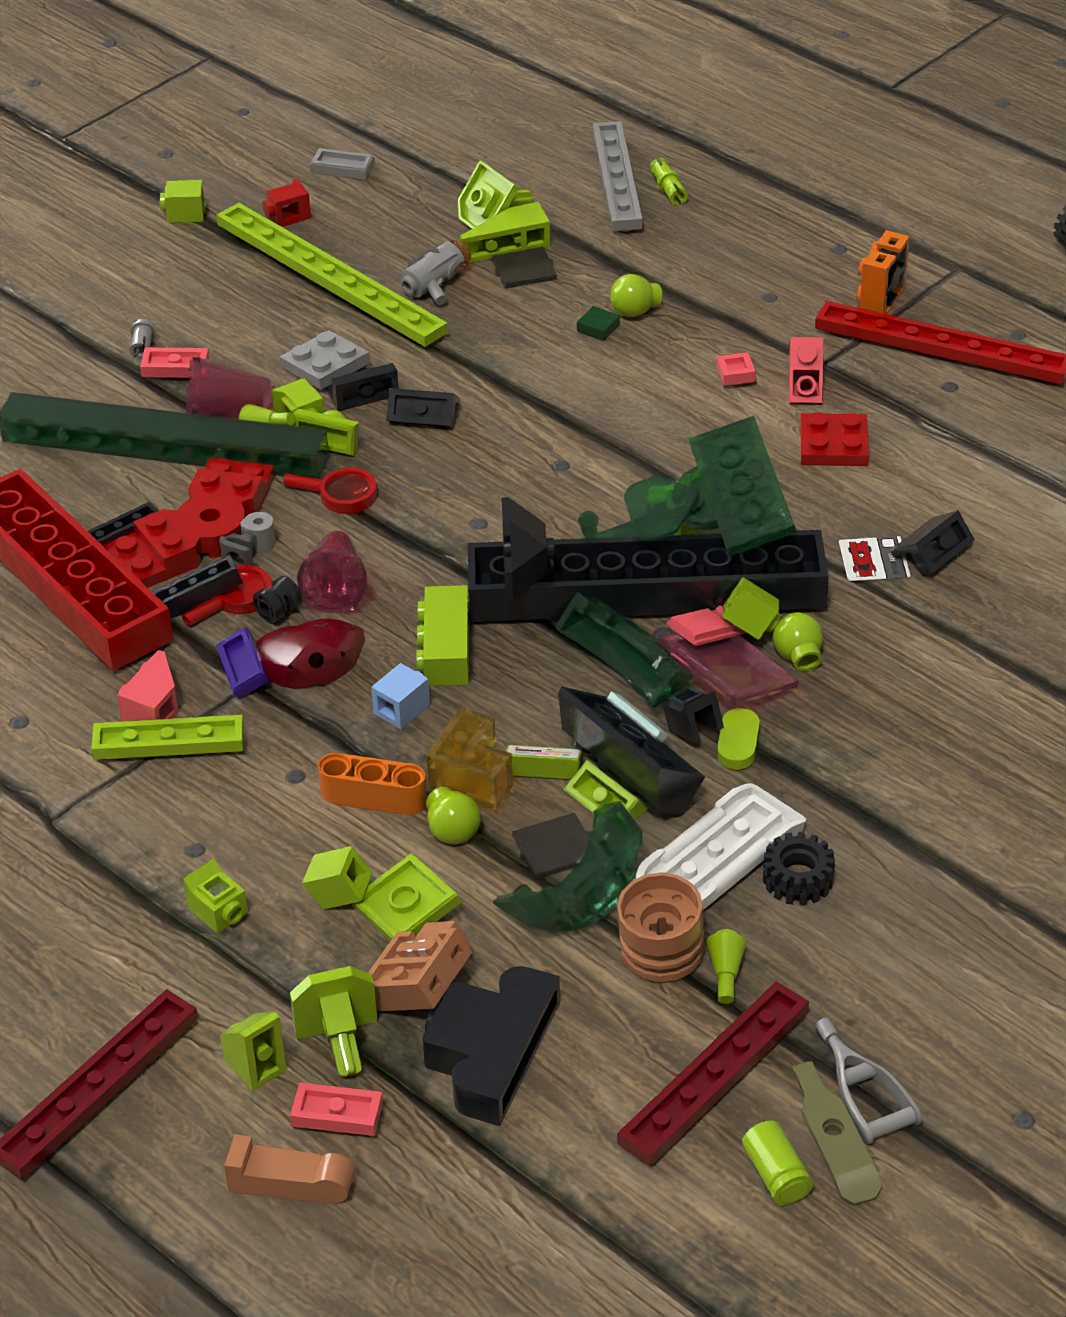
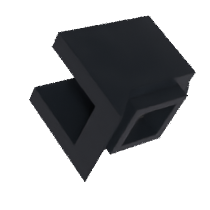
[662,687,724,742]

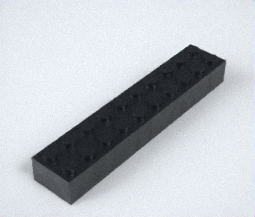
[468,530,829,622]

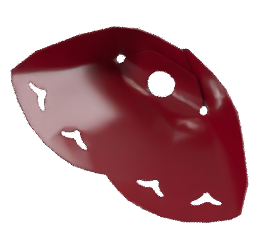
[256,619,365,689]

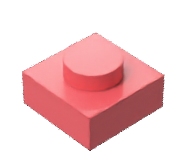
[716,352,756,386]

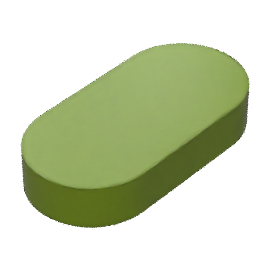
[717,708,760,770]

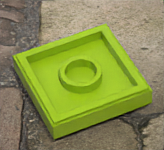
[352,853,461,942]

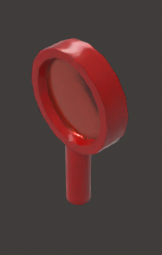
[283,467,377,514]

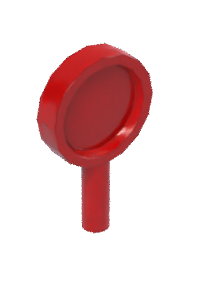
[182,565,271,627]

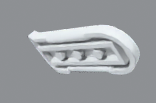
[636,783,807,910]

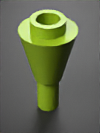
[238,404,295,437]
[706,929,747,1004]

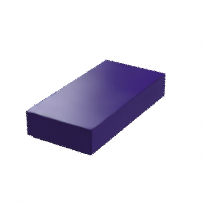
[216,627,270,699]

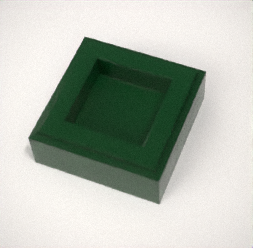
[577,306,620,340]

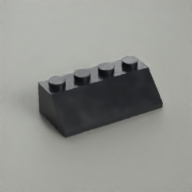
[558,686,705,816]

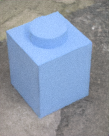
[371,663,430,729]

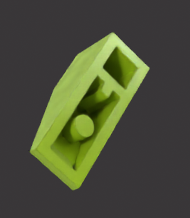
[460,202,550,264]

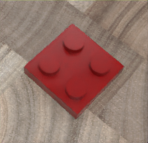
[800,412,869,466]

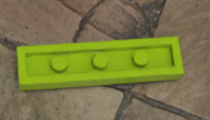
[91,715,244,760]

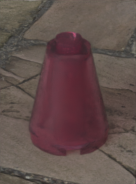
[186,356,276,423]

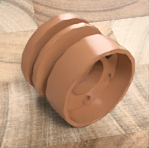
[617,872,705,983]

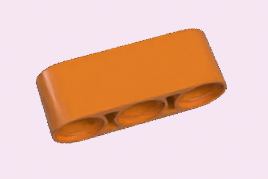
[317,753,427,815]

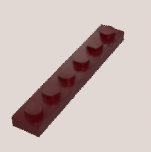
[617,981,809,1166]
[0,989,198,1180]

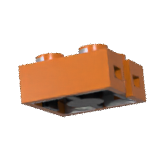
[856,230,910,314]

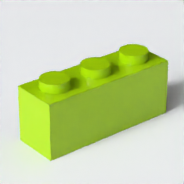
[416,585,469,686]

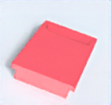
[666,605,745,646]

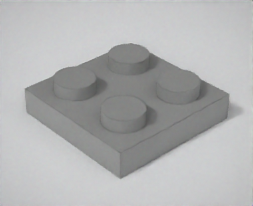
[280,330,371,390]

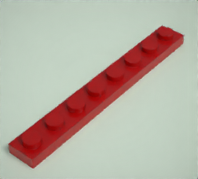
[815,301,1066,385]

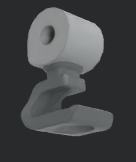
[220,512,275,566]

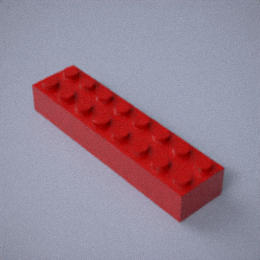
[0,468,174,671]

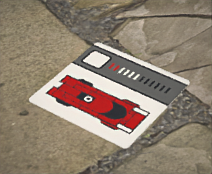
[839,536,910,581]

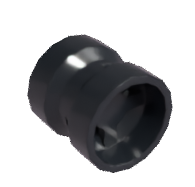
[253,576,303,624]

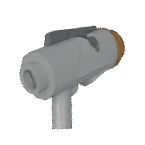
[400,240,471,305]

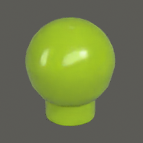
[610,274,662,318]
[773,612,823,672]
[426,787,481,845]

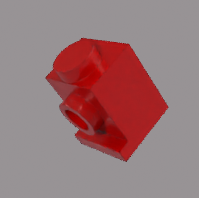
[262,179,311,227]

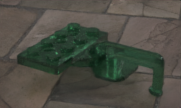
[578,416,797,556]

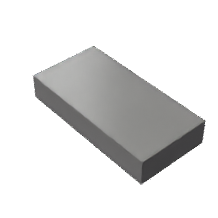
[310,148,375,180]

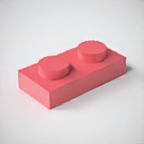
[140,347,210,379]
[290,1082,383,1136]

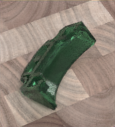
[555,592,694,708]
[493,800,643,933]

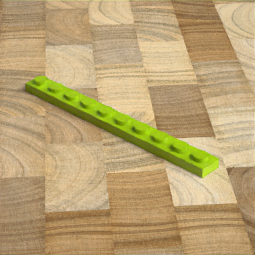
[216,203,448,347]

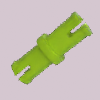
[650,158,688,206]

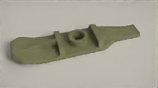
[792,1061,882,1206]

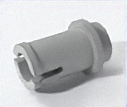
[130,319,156,359]

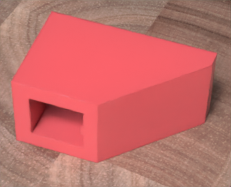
[789,337,823,404]
[117,650,179,721]

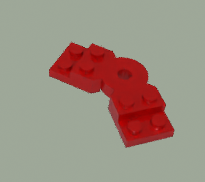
[104,458,275,588]

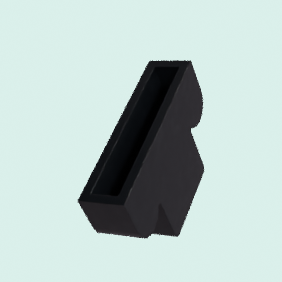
[422,966,560,1126]

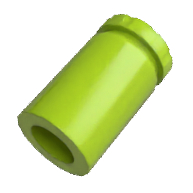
[742,1120,814,1206]

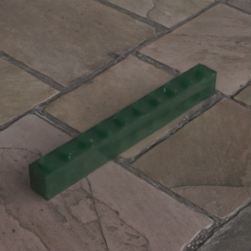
[0,392,329,479]

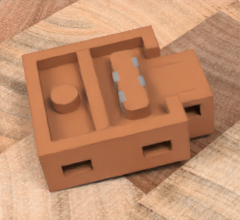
[368,921,472,1011]

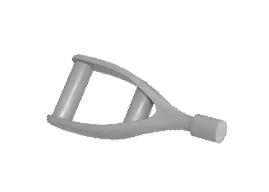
[815,1018,922,1144]

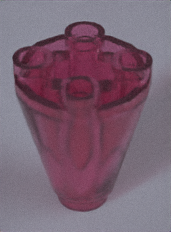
[297,531,368,612]

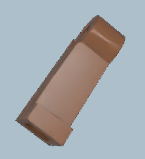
[224,1134,356,1203]

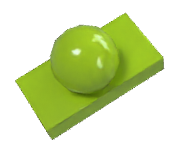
[293,408,359,456]

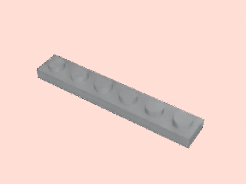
[593,121,642,232]

